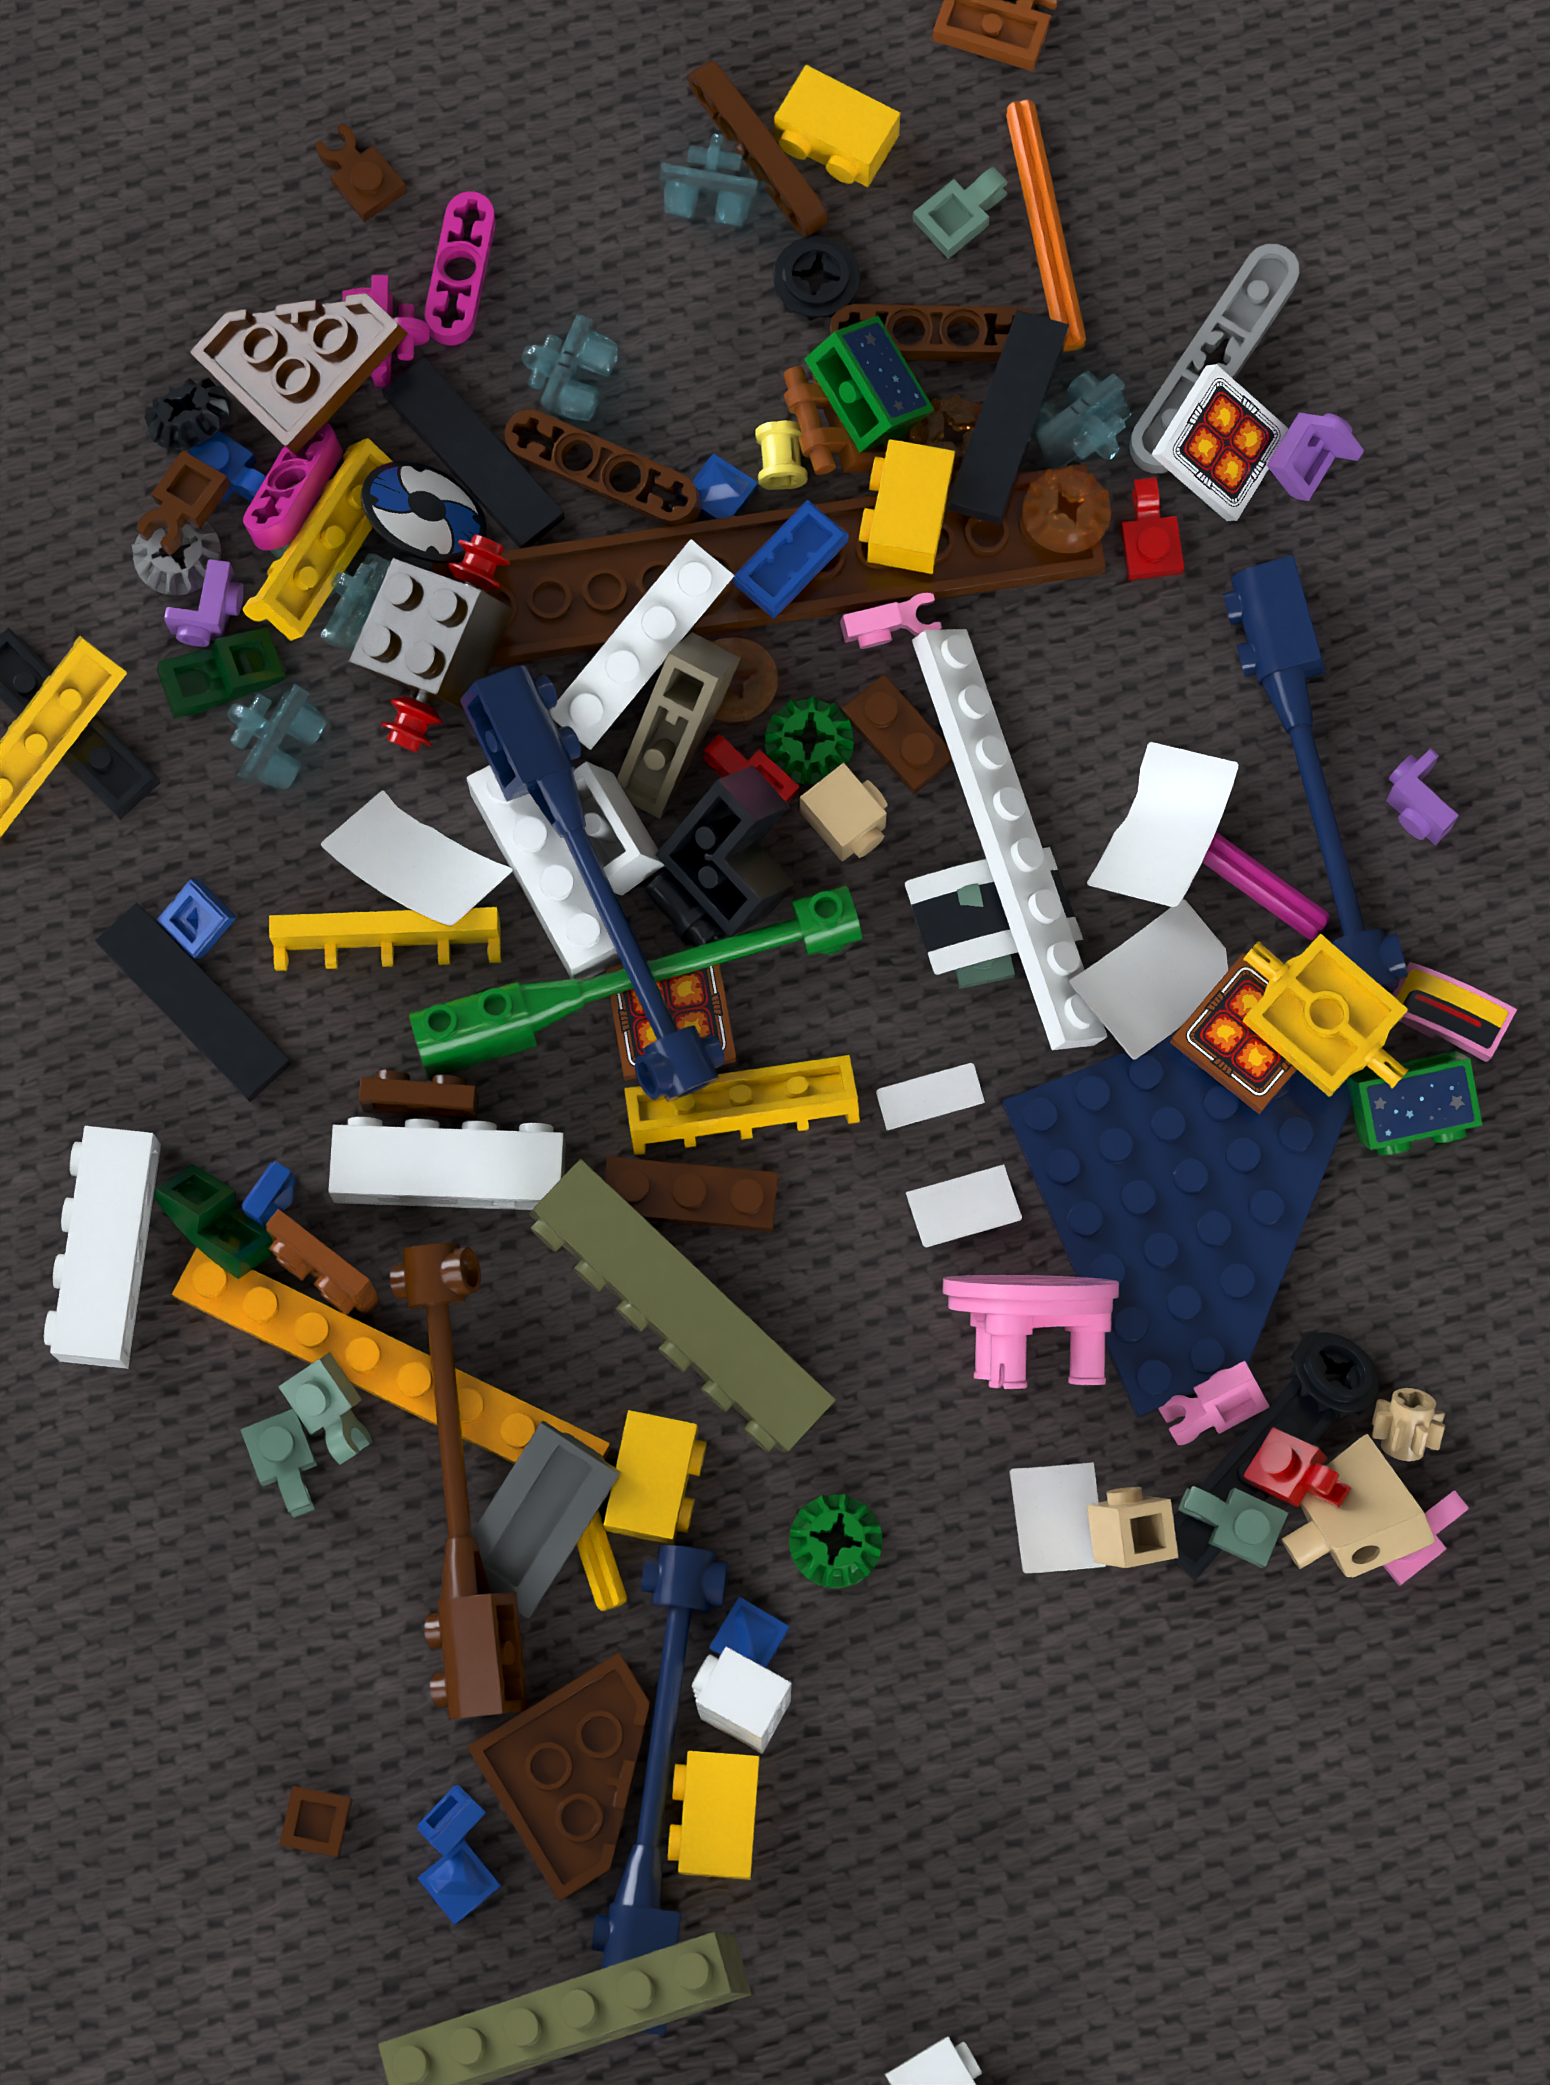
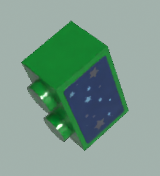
[804,316,934,453]
[1347,1051,1482,1155]

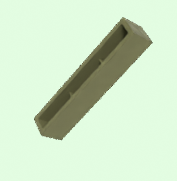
[528,1158,836,1452]
[378,1932,752,2085]

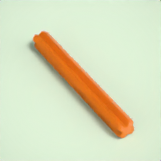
[1006,100,1086,352]

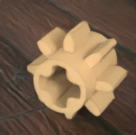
[1371,1388,1446,1461]

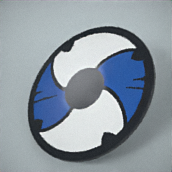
[361,461,487,563]

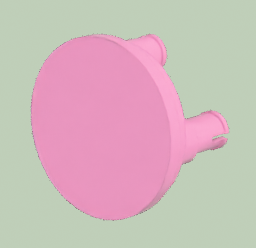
[943,1275,1119,1389]

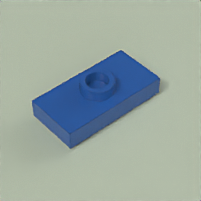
[733,499,849,619]

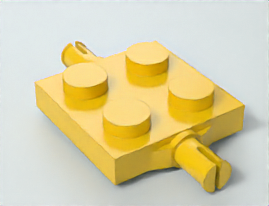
[1242,934,1409,1097]

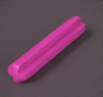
[1202,832,1330,940]

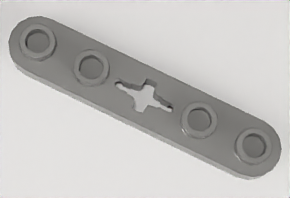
[1130,244,1299,474]

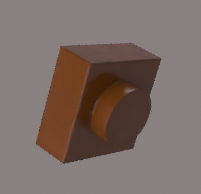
[279,1786,353,1858]

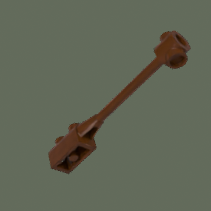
[390,1243,528,1719]

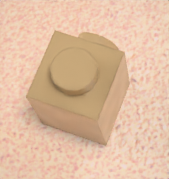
[800,763,888,862]
[1087,1487,1179,1568]

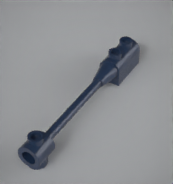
[1223,555,1408,992]
[460,665,724,1102]
[591,1545,728,2035]

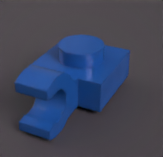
[188,431,266,503]

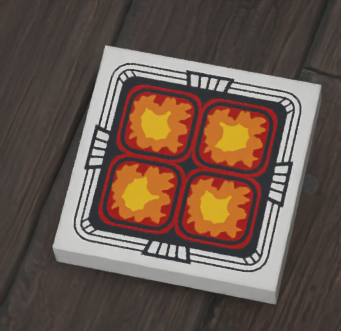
[1151,364,1289,521]

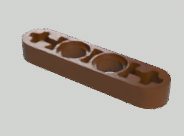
[687,60,828,238]
[830,304,1036,362]
[504,409,702,526]

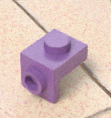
[1267,412,1364,501]
[164,559,244,647]
[1386,748,1459,846]

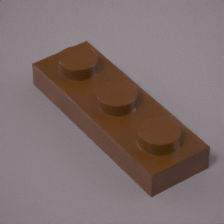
[604,1156,778,1232]

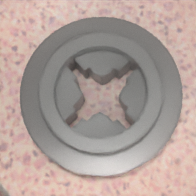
[132,521,221,596]

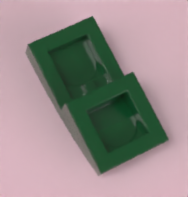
[156,627,285,719]
[154,1164,274,1279]

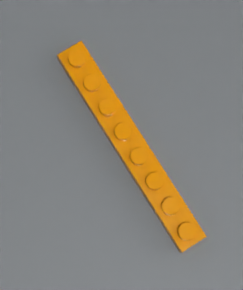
[172,1248,611,1464]

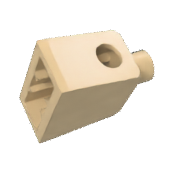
[1281,1434,1436,1577]

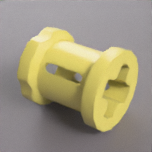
[755,420,808,490]

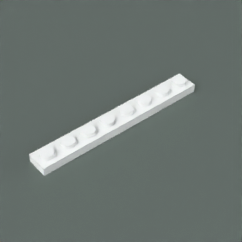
[912,629,1108,1050]

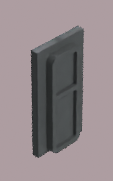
[470,1420,622,1619]

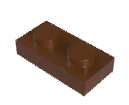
[841,674,954,795]
[358,1070,479,1120]

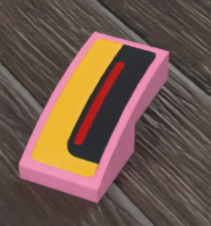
[1391,962,1517,1063]

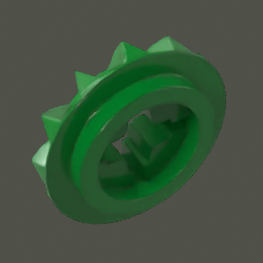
[765,696,854,785]
[789,1494,882,1588]

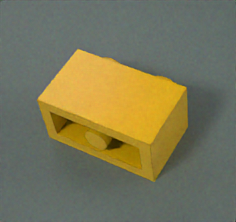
[774,65,900,187]
[859,439,955,574]
[604,1410,707,1545]
[668,1751,759,1880]

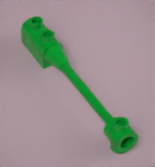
[409,885,862,1078]

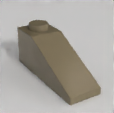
[617,632,741,819]

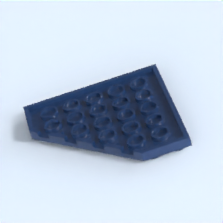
[1002,1031,1359,1418]

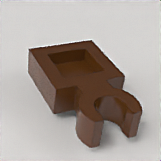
[315,124,407,223]
[137,450,231,555]

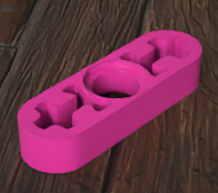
[424,192,496,345]
[243,423,343,550]

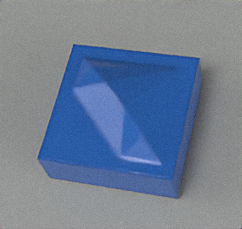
[681,453,758,520]
[156,879,237,959]
[242,1161,297,1228]
[709,1597,790,1669]
[417,1785,486,1857]
[417,1840,502,1925]

